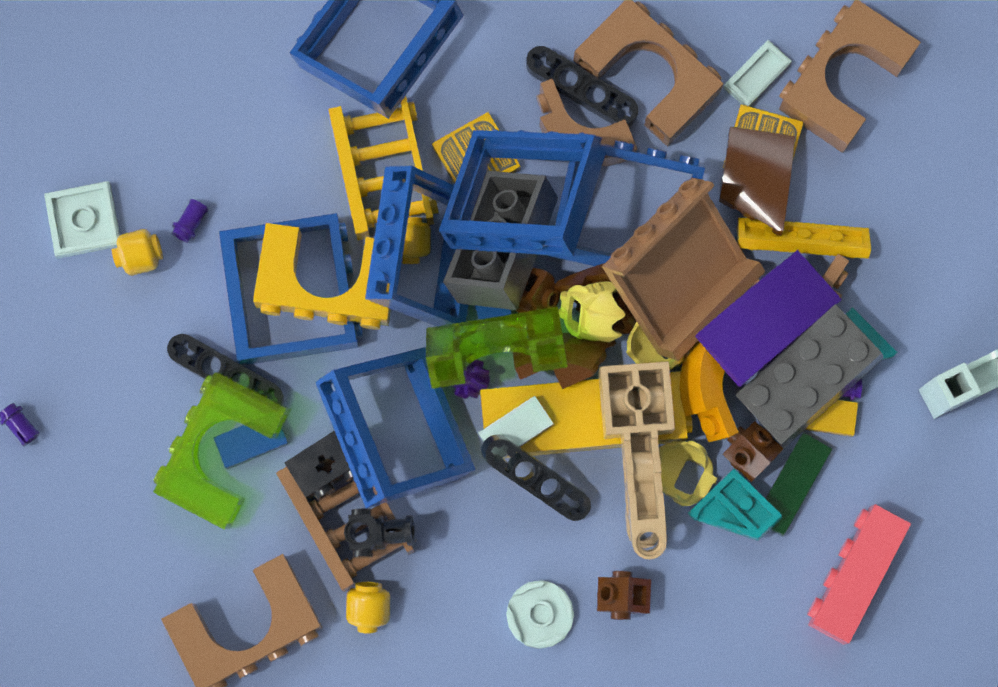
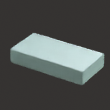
[723,40,792,106]
[478,396,553,458]

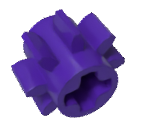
[449,357,490,399]

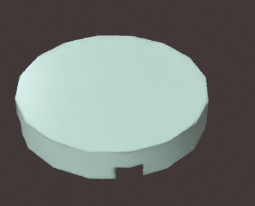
[506,580,574,649]

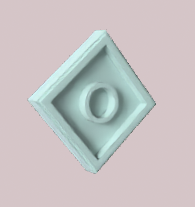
[44,181,120,259]

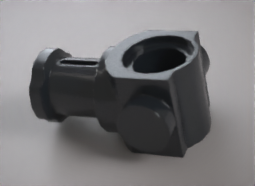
[344,508,415,558]

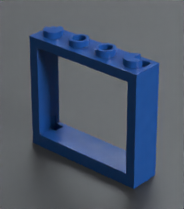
[289,0,464,119]
[439,129,605,257]
[548,133,705,266]
[365,166,468,327]
[219,213,363,366]
[315,347,476,509]

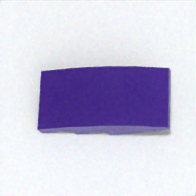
[695,250,842,387]

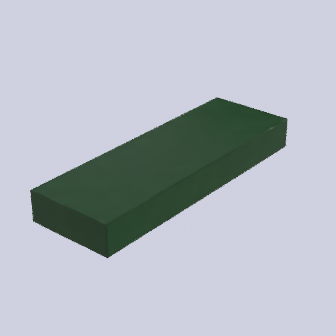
[765,432,832,536]

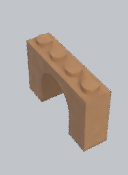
[573,0,724,147]
[779,0,921,153]
[161,554,323,687]

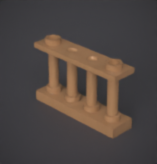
[276,458,416,592]

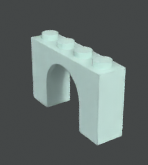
[919,349,998,419]

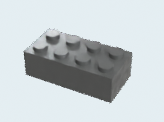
[443,171,558,310]
[736,304,883,448]

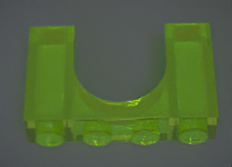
[426,307,567,389]
[153,372,292,530]

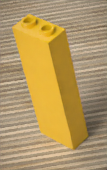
[480,371,693,459]

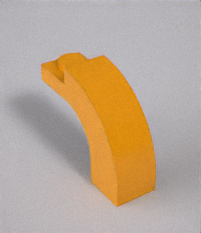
[680,341,739,442]

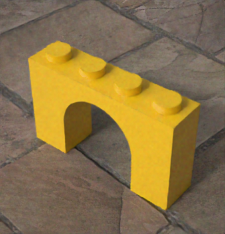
[253,223,391,330]

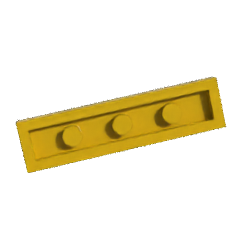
[736,217,871,259]

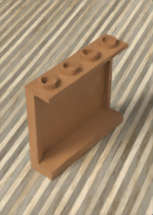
[602,178,765,361]

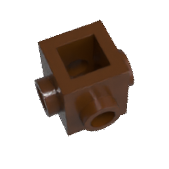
[516,267,561,320]
[723,421,784,482]
[597,571,651,620]

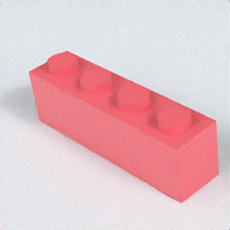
[807,504,911,645]

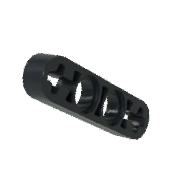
[526,46,638,127]
[167,334,284,414]
[481,435,591,521]

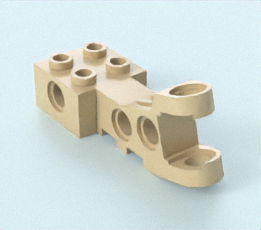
[598,361,675,560]

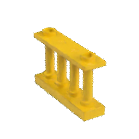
[328,96,439,241]

